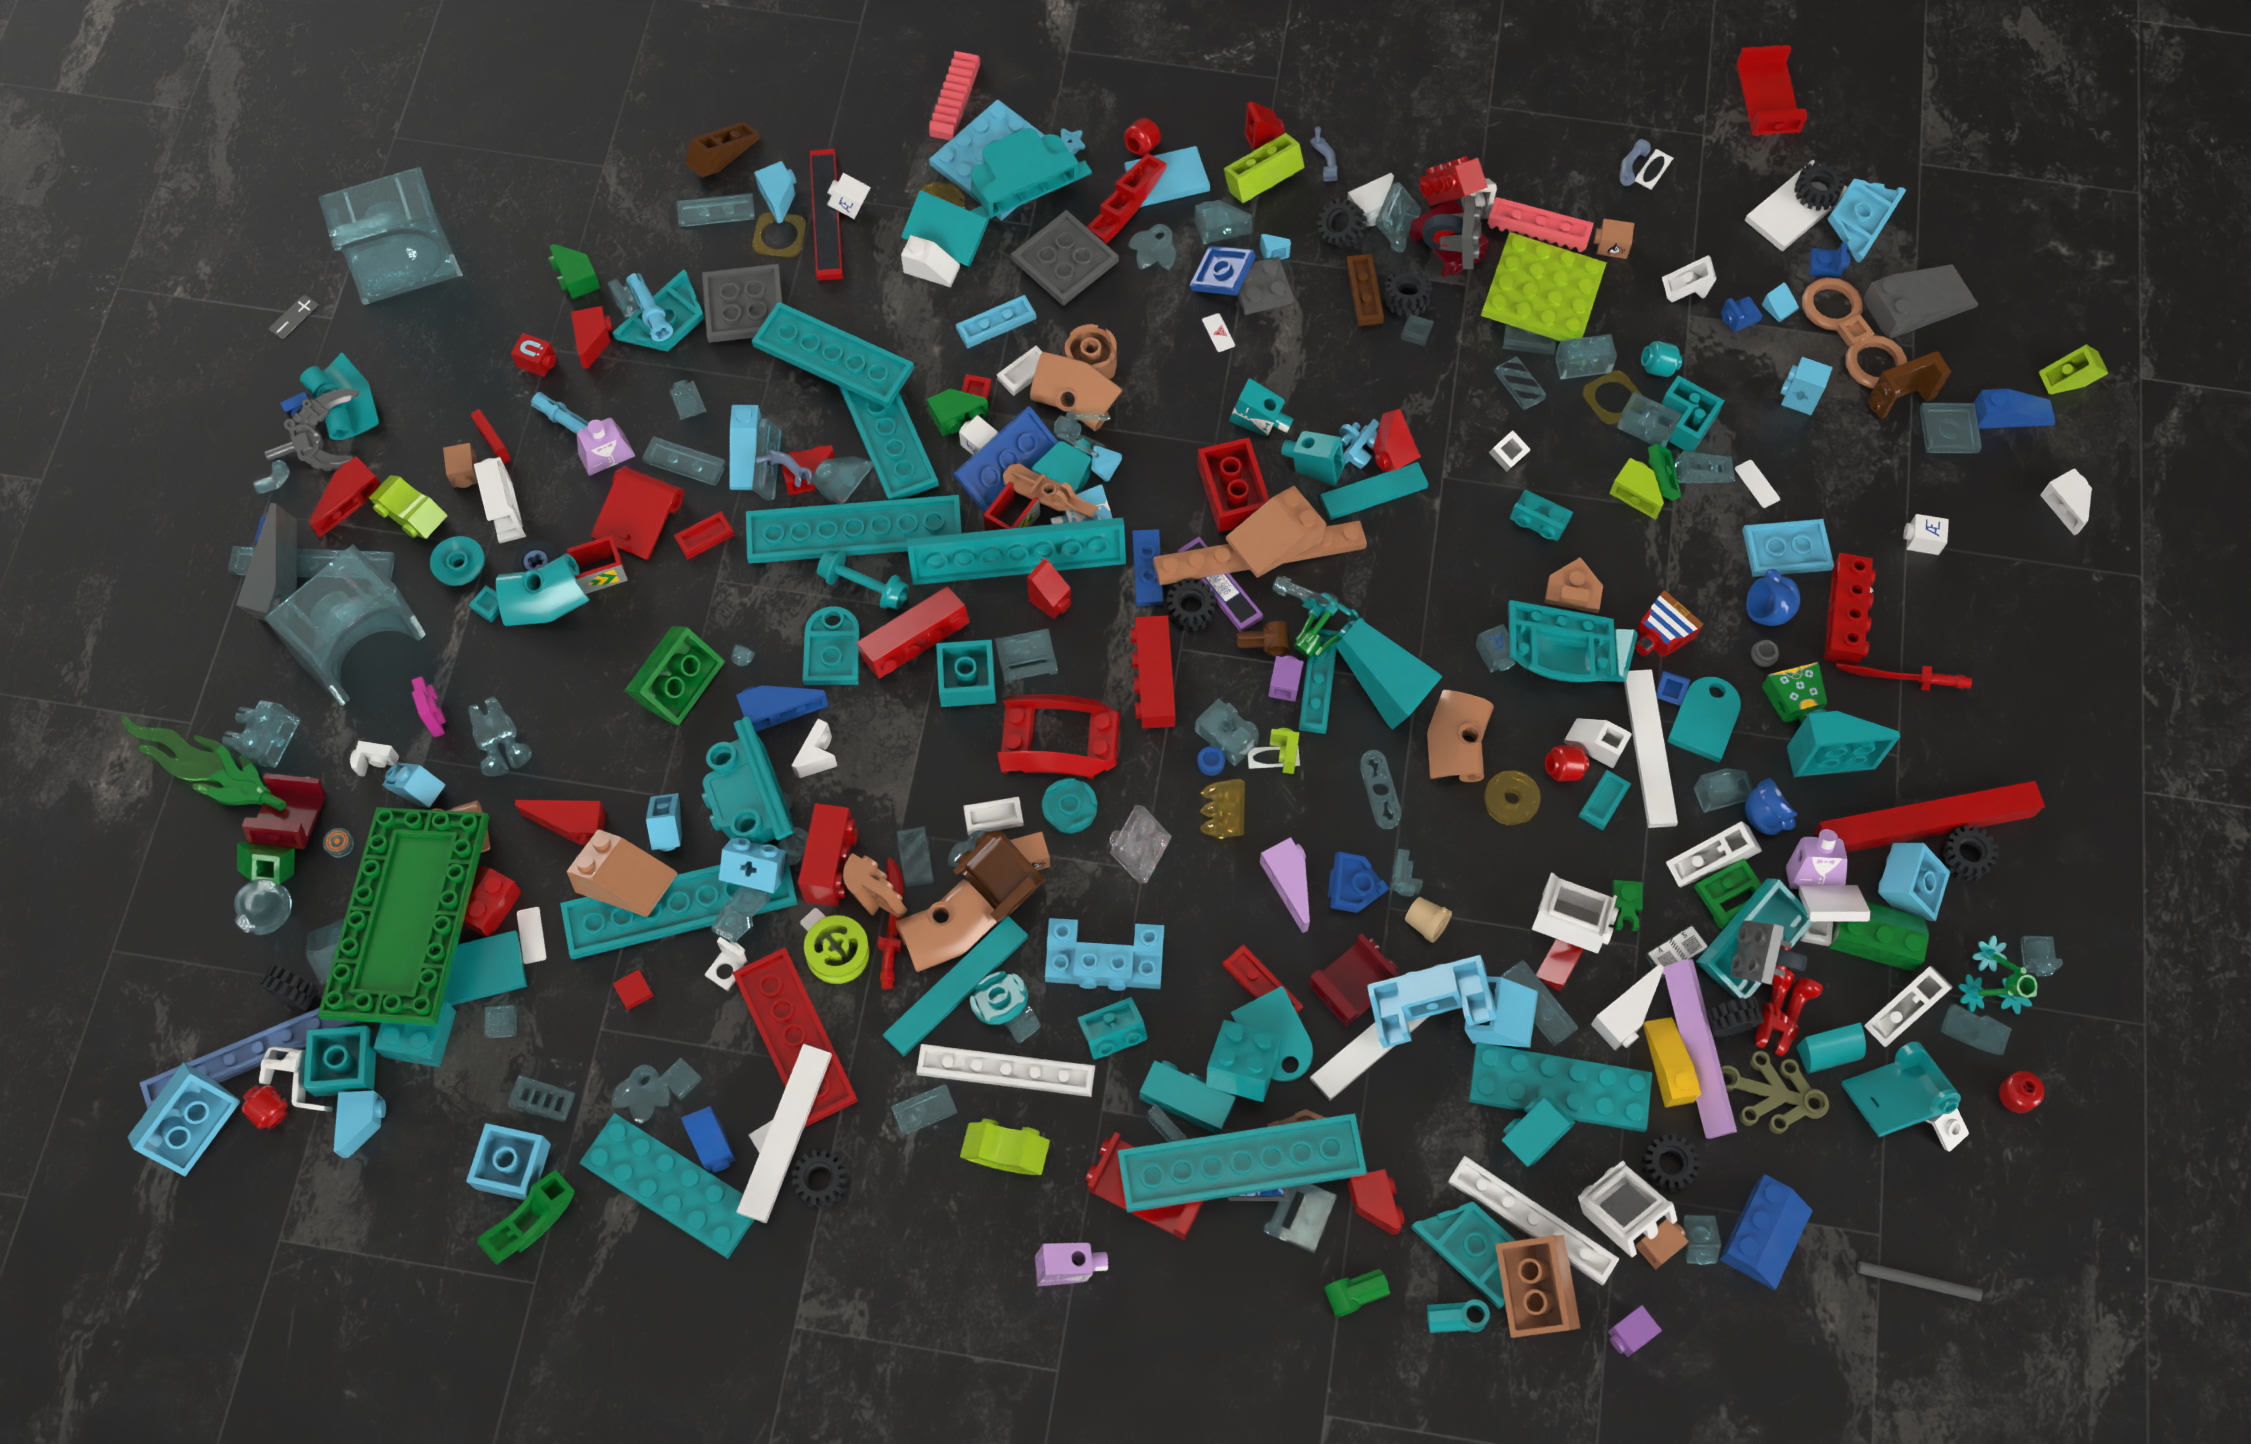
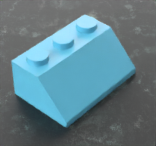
[128,1062,241,1176]

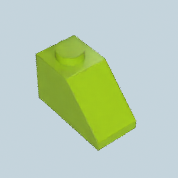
[2039,345,2108,394]
[1610,458,1664,519]

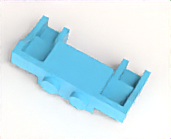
[1045,918,1164,991]
[1367,955,1497,1048]

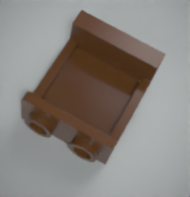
[1868,351,1951,419]
[953,830,1045,923]

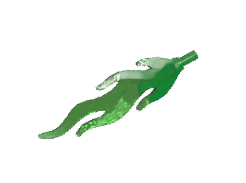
[121,715,286,811]

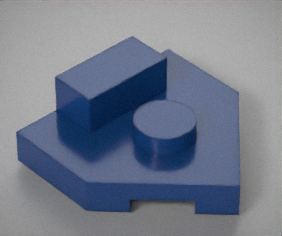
[1328,851,1390,913]

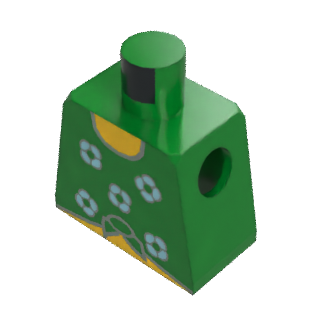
[1762,662,1827,724]

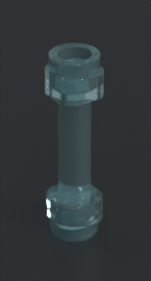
[1273,575,1339,605]

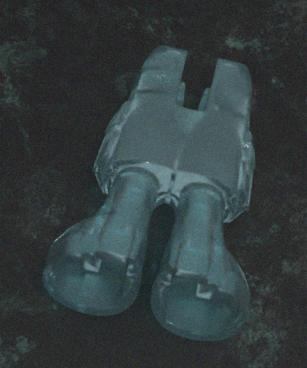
[468,696,532,777]

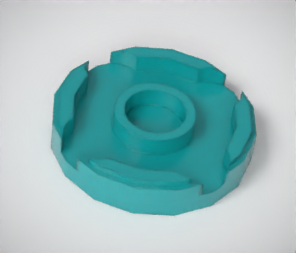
[1041,778,1098,833]
[970,972,1028,1024]

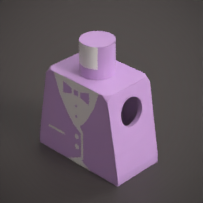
[576,418,635,476]
[1786,829,1847,889]
[1035,1243,1108,1286]

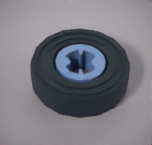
[512,540,560,588]

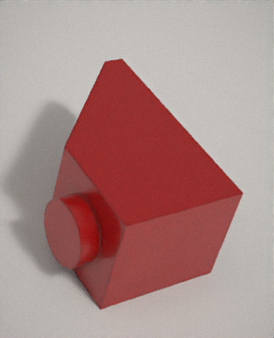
[1245,102,1285,151]
[571,306,613,369]
[1373,409,1421,473]
[1027,558,1072,619]

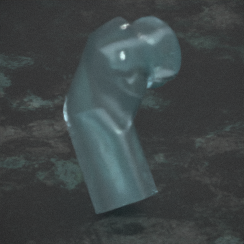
[254,460,290,494]

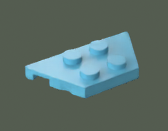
[1828,179,1906,263]

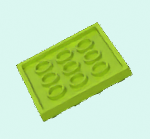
[1481,232,1606,347]

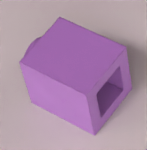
[1269,656,1303,702]
[1608,1305,1662,1357]

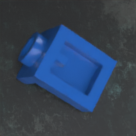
[1809,243,1850,278]
[1721,296,1763,332]

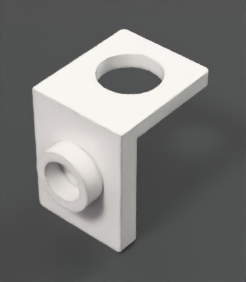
[705,937,749,991]
[1925,1109,1969,1152]

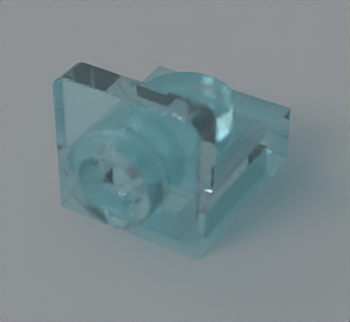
[608,279,640,319]
[669,379,706,421]
[1391,849,1423,896]
[2020,936,2063,976]
[1003,1003,1041,1043]
[1683,1215,1721,1265]

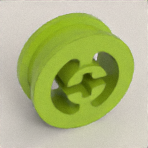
[804,915,869,984]

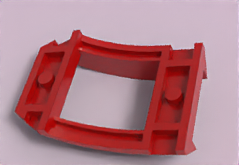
[997,694,1120,779]

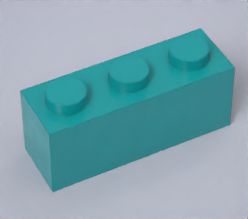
[1139,1060,1236,1135]

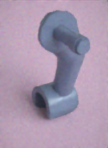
[1310,127,1338,182]
[1620,139,1651,186]
[755,450,812,487]

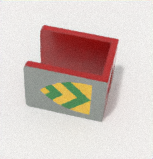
[983,482,1040,531]
[566,535,628,594]

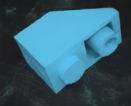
[382,763,445,808]

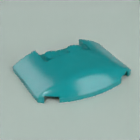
[1508,600,1616,682]

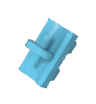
[1339,419,1380,469]

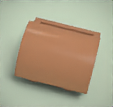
[843,853,908,919]

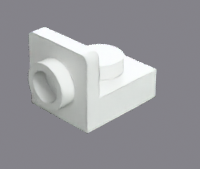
[350,741,399,776]

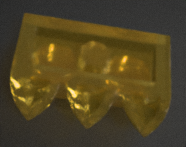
[1200,779,1245,839]

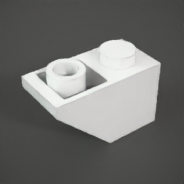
[1564,718,1632,768]

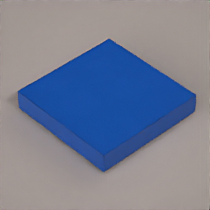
[1190,246,1256,296]

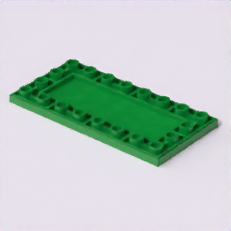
[318,807,490,1026]

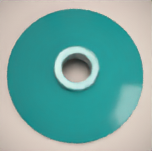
[430,536,485,586]

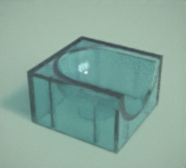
[318,166,462,305]
[264,545,426,706]

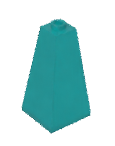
[1335,619,1442,730]

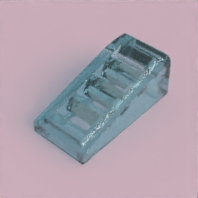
[1675,451,1735,483]
[508,1075,576,1122]

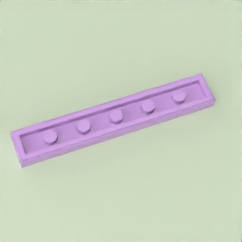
[1664,959,1737,1139]

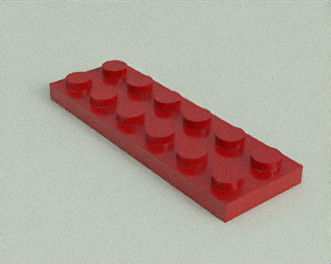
[732,947,858,1128]

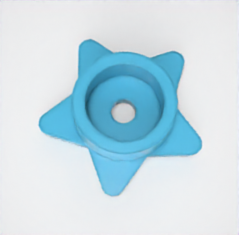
[1061,129,1085,154]

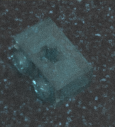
[1555,334,1617,379]
[1617,392,1682,448]
[1195,698,1259,766]

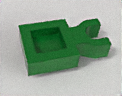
[1612,880,1643,931]

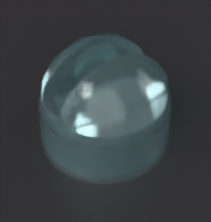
[731,644,755,666]

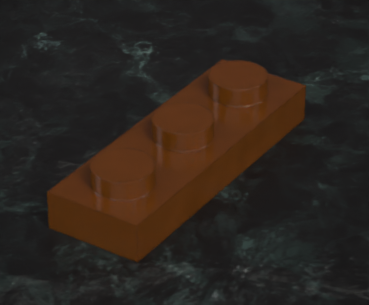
[1346,254,1384,326]

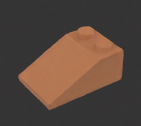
[1226,486,1326,578]
[567,830,677,917]

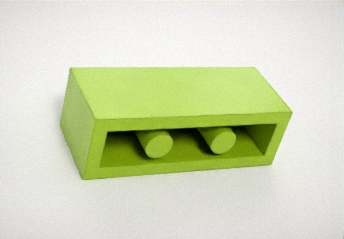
[1224,133,1305,203]

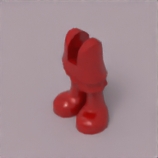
[1755,969,1823,1057]

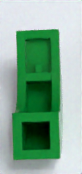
[477,1170,575,1265]

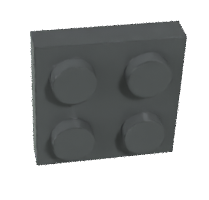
[1237,256,1294,315]

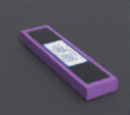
[1177,537,1263,632]

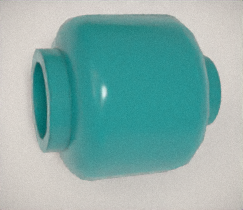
[1641,341,1682,377]

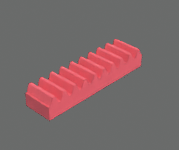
[929,51,980,140]
[1487,197,1594,253]

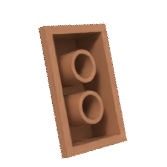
[1495,1235,1580,1338]

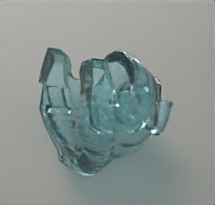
[234,879,291,935]

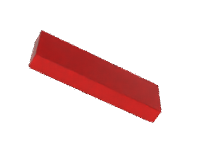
[1222,944,1303,1013]

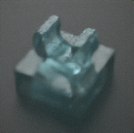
[484,1005,517,1039]

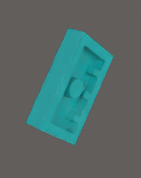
[1510,490,1573,542]
[1078,997,1147,1060]

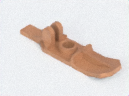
[1003,464,1098,519]

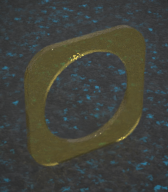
[752,212,806,257]
[1583,371,1645,424]

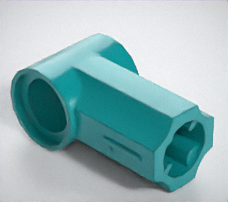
[1427,1299,1490,1333]

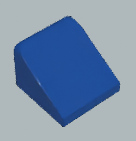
[1656,670,1690,706]

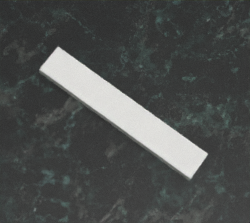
[1624,670,1678,828]
[1310,1016,1429,1101]
[737,1044,832,1223]
[916,1044,1095,1097]
[1448,1156,1619,1285]

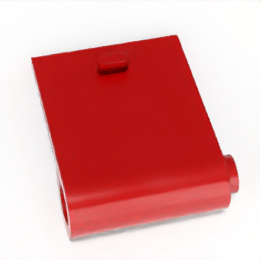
[590,466,684,560]

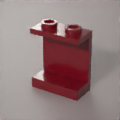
[1409,199,1489,278]
[242,773,326,849]
[1308,934,1401,1027]

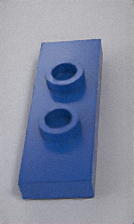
[1132,529,1163,607]

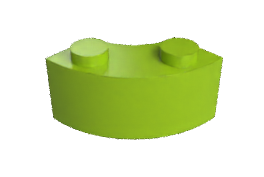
[369,475,448,539]
[960,1119,1050,1175]

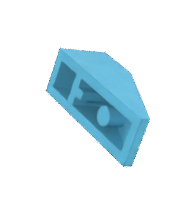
[730,405,763,490]

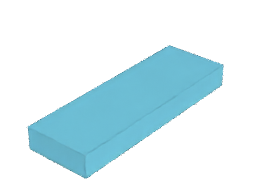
[956,295,1036,349]

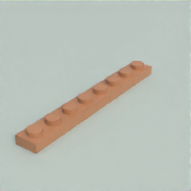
[1153,521,1367,585]

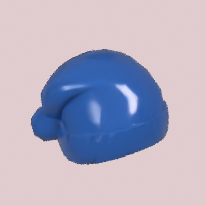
[1746,569,1800,626]
[1745,778,1797,835]

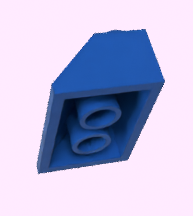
[1719,1174,1812,1290]

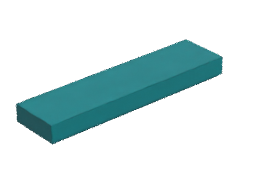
[1320,462,1428,520]
[1298,628,1339,734]

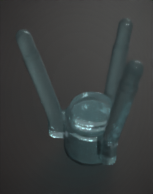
[1054,411,1111,458]

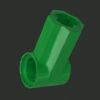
[1324,1269,1390,1317]

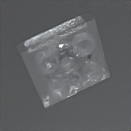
[1110,805,1172,884]

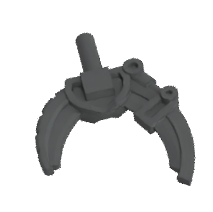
[265,389,359,471]

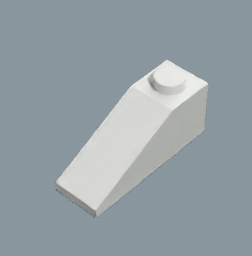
[1666,821,1762,888]
[1591,964,1664,1050]
[1864,966,1952,1047]

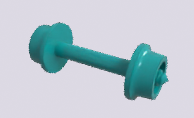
[817,550,909,610]

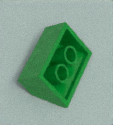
[624,626,725,726]
[1828,901,1929,972]

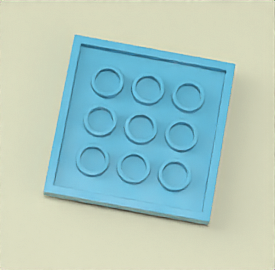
[929,99,1045,221]

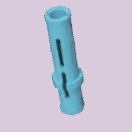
[531,392,589,433]

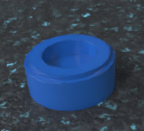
[1197,746,1225,776]

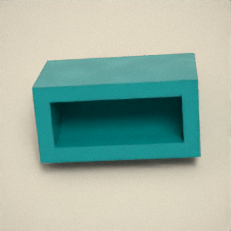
[1796,1022,1866,1074]

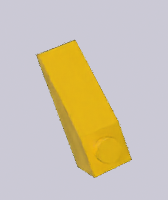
[1643,1017,1701,1108]

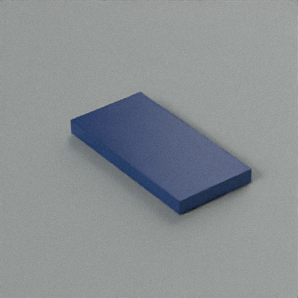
[952,406,1058,513]

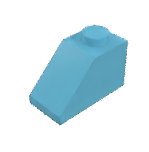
[754,161,796,223]
[646,793,682,851]
[334,1091,386,1158]

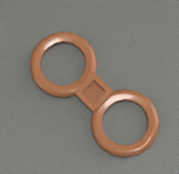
[1802,277,1907,389]

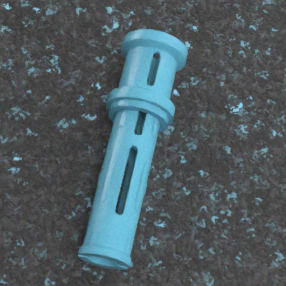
[626,273,673,342]

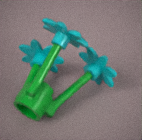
[1294,593,1364,659]
[1959,935,2038,1014]

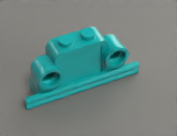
[970,128,1092,219]
[702,716,797,845]

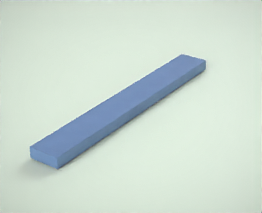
[140,1007,363,1109]

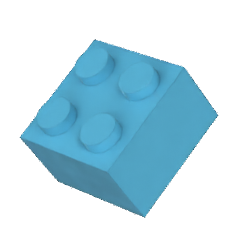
[466,1123,551,1200]

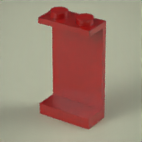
[1736,45,1807,135]
[1085,1132,1203,1240]

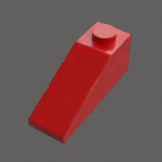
[308,457,381,538]
[515,800,606,846]

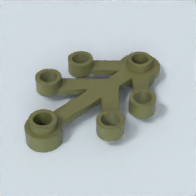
[1721,1051,1829,1134]

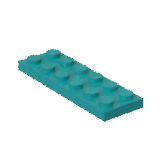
[752,302,914,408]
[838,385,939,500]
[1468,1043,1652,1132]
[579,1113,754,1259]

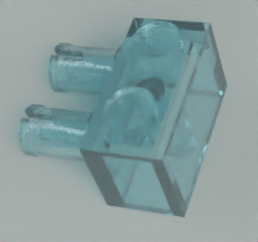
[223,700,301,768]

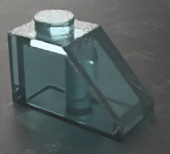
[1194,200,1252,244]
[811,456,874,504]
[1694,768,1754,813]

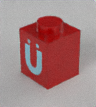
[511,333,556,377]

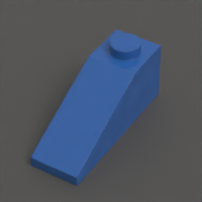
[1971,389,2056,429]
[736,685,829,732]
[681,1106,736,1172]

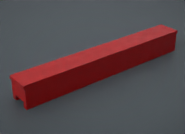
[1814,781,2045,853]

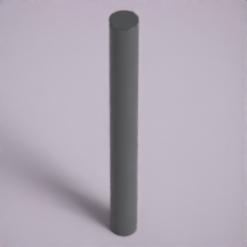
[1857,1261,1983,1301]

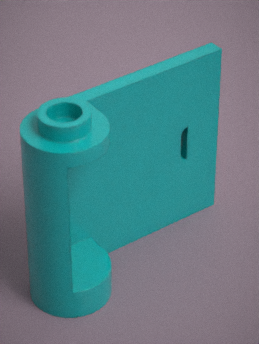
[1841,1042,1961,1137]

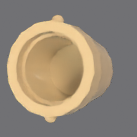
[1405,897,1452,943]

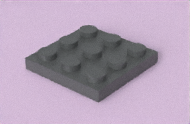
[1011,210,1119,306]
[702,264,783,343]

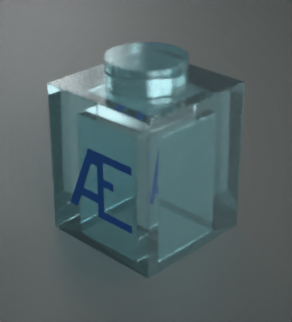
[1475,624,1515,673]

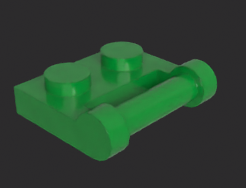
[1694,858,1762,930]

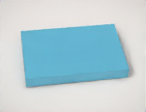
[1125,146,1210,207]
[1742,519,1834,577]

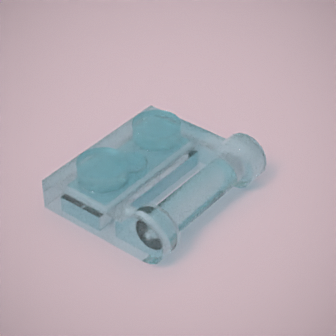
[1375,182,1421,252]
[995,629,1058,684]
[1264,1184,1337,1253]

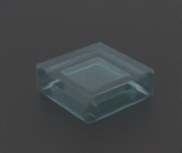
[1401,315,1434,347]
[659,1057,702,1100]

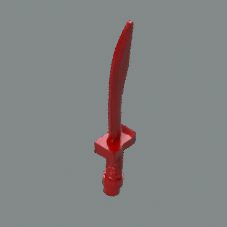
[1836,664,1972,690]
[878,858,903,989]

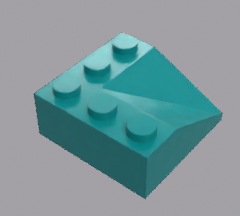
[1787,709,1900,777]

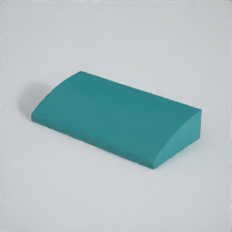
[1696,878,1814,1000]

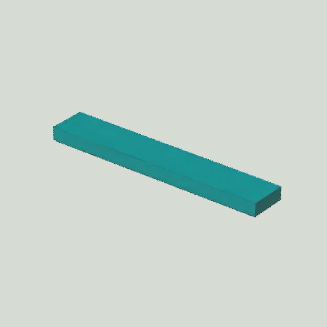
[883,916,1028,1057]

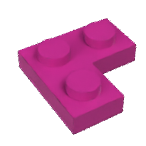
[411,676,446,738]

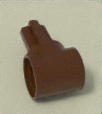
[1237,621,1290,656]

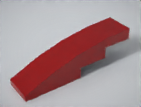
[1087,153,1167,244]

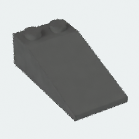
[1862,264,1978,339]
[236,503,297,627]

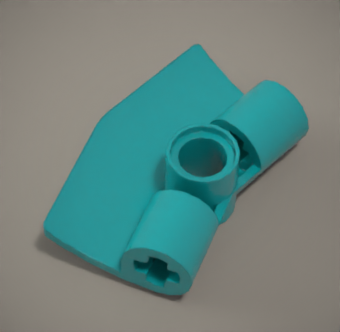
[300,352,379,440]
[496,553,589,626]

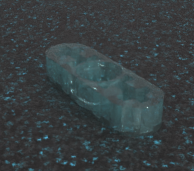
[1360,750,1401,829]

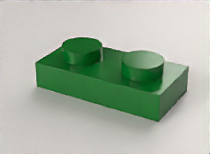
[1648,443,1682,501]

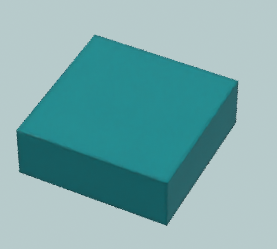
[469,585,500,623]

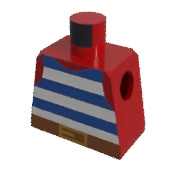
[1635,590,1703,657]

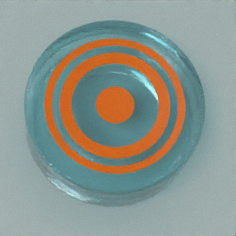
[323,828,354,858]

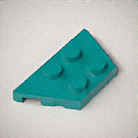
[613,269,704,352]
[1411,1202,1516,1309]

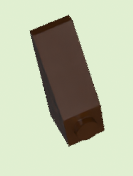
[685,121,761,177]

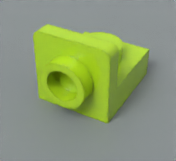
[1269,728,1299,774]

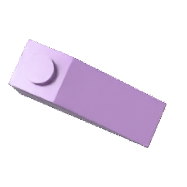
[1260,838,1310,933]

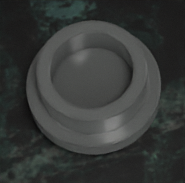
[1751,640,1779,667]

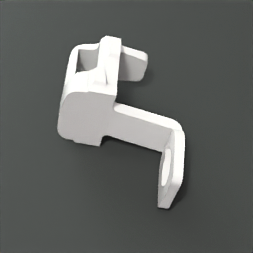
[259,1047,333,1112]

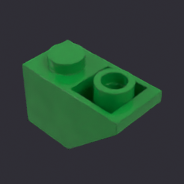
[548,244,600,299]
[927,389,989,437]
[237,842,295,884]

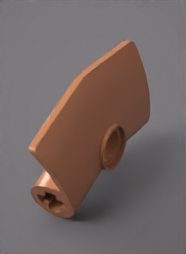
[1030,352,1122,431]
[1427,690,1494,782]
[896,879,997,972]

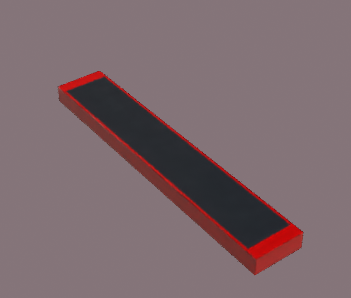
[810,149,843,281]

